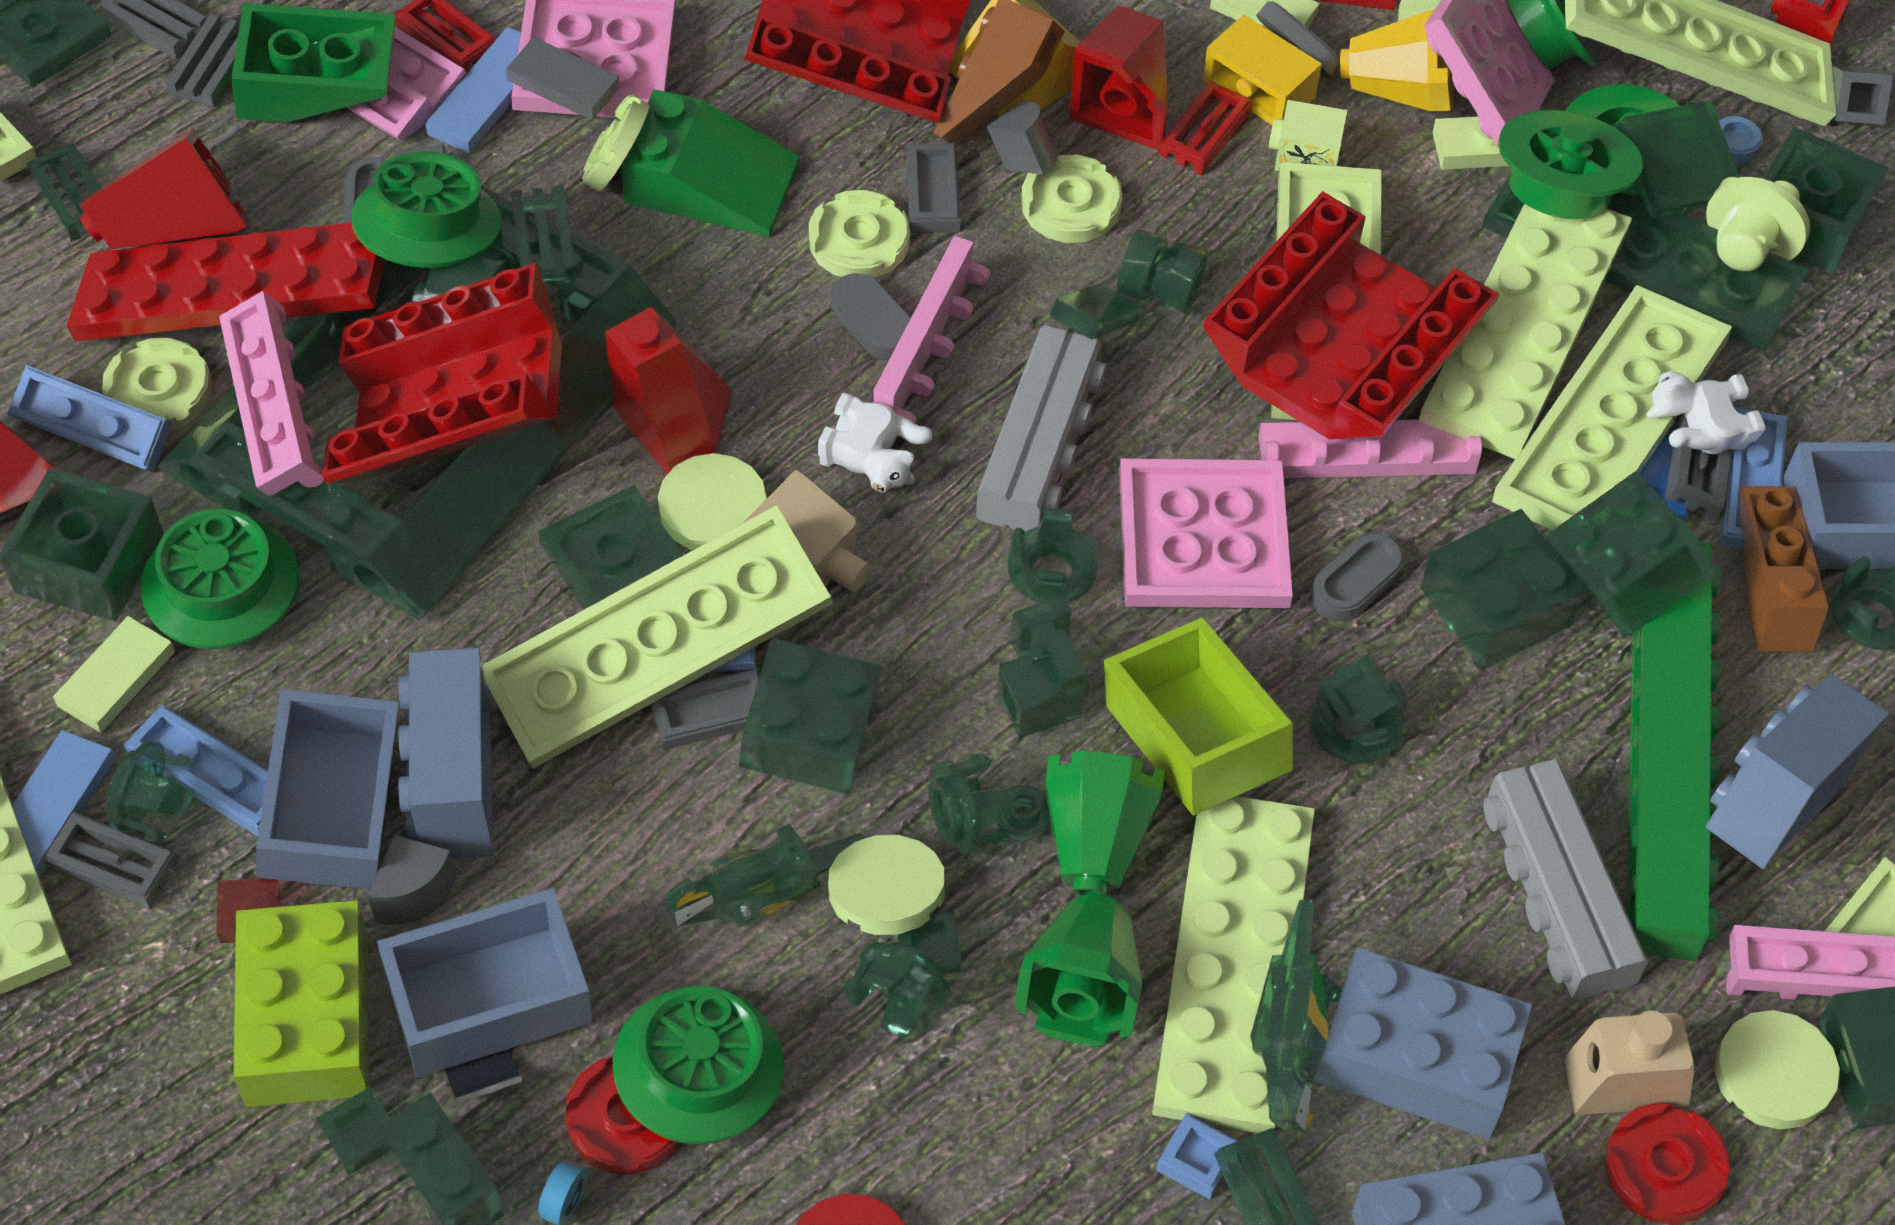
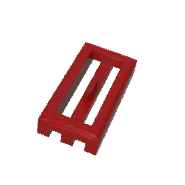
[395,0,497,73]
[1159,81,1253,175]

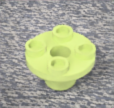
[1706,177,1810,271]

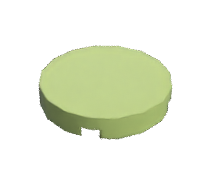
[582,94,649,192]
[1021,154,1123,243]
[809,190,910,278]
[102,338,212,431]
[658,453,767,550]
[828,835,945,935]
[1714,1010,1840,1130]

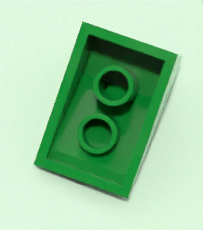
[231,3,396,122]
[621,89,800,237]

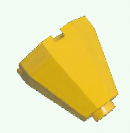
[1340,9,1455,111]

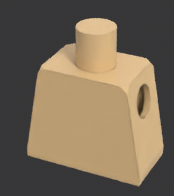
[743,470,871,593]
[1563,1010,1694,1115]

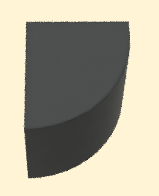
[1832,65,1893,125]
[987,100,1058,175]
[367,835,456,925]

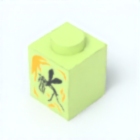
[1268,100,1347,171]

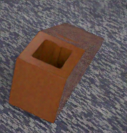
[933,0,1065,146]
[1739,486,1829,652]

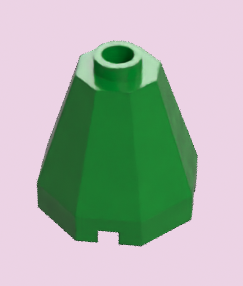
[1044,750,1165,896]
[1014,893,1142,1048]

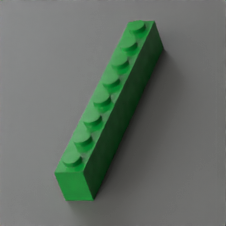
[1626,535,1720,961]

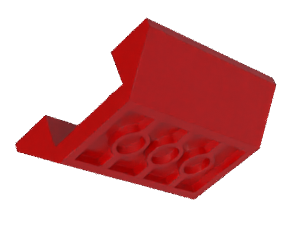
[744,0,971,123]
[1203,191,1499,440]
[322,263,562,484]

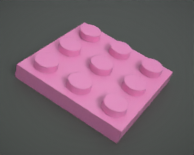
[511,0,675,118]
[1424,0,1555,147]
[1119,459,1293,608]

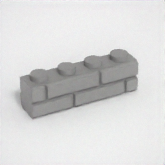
[976,325,1107,536]
[1483,759,1648,1001]

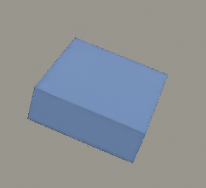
[1156,1113,1240,1200]

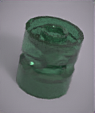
[1117,228,1208,314]

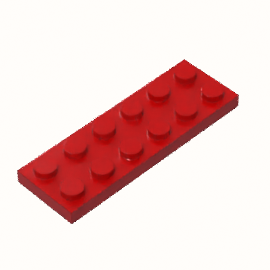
[66,222,385,341]

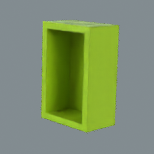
[1104,617,1293,816]
[234,900,369,1107]

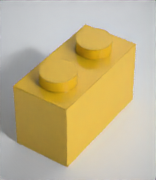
[1203,14,1322,125]

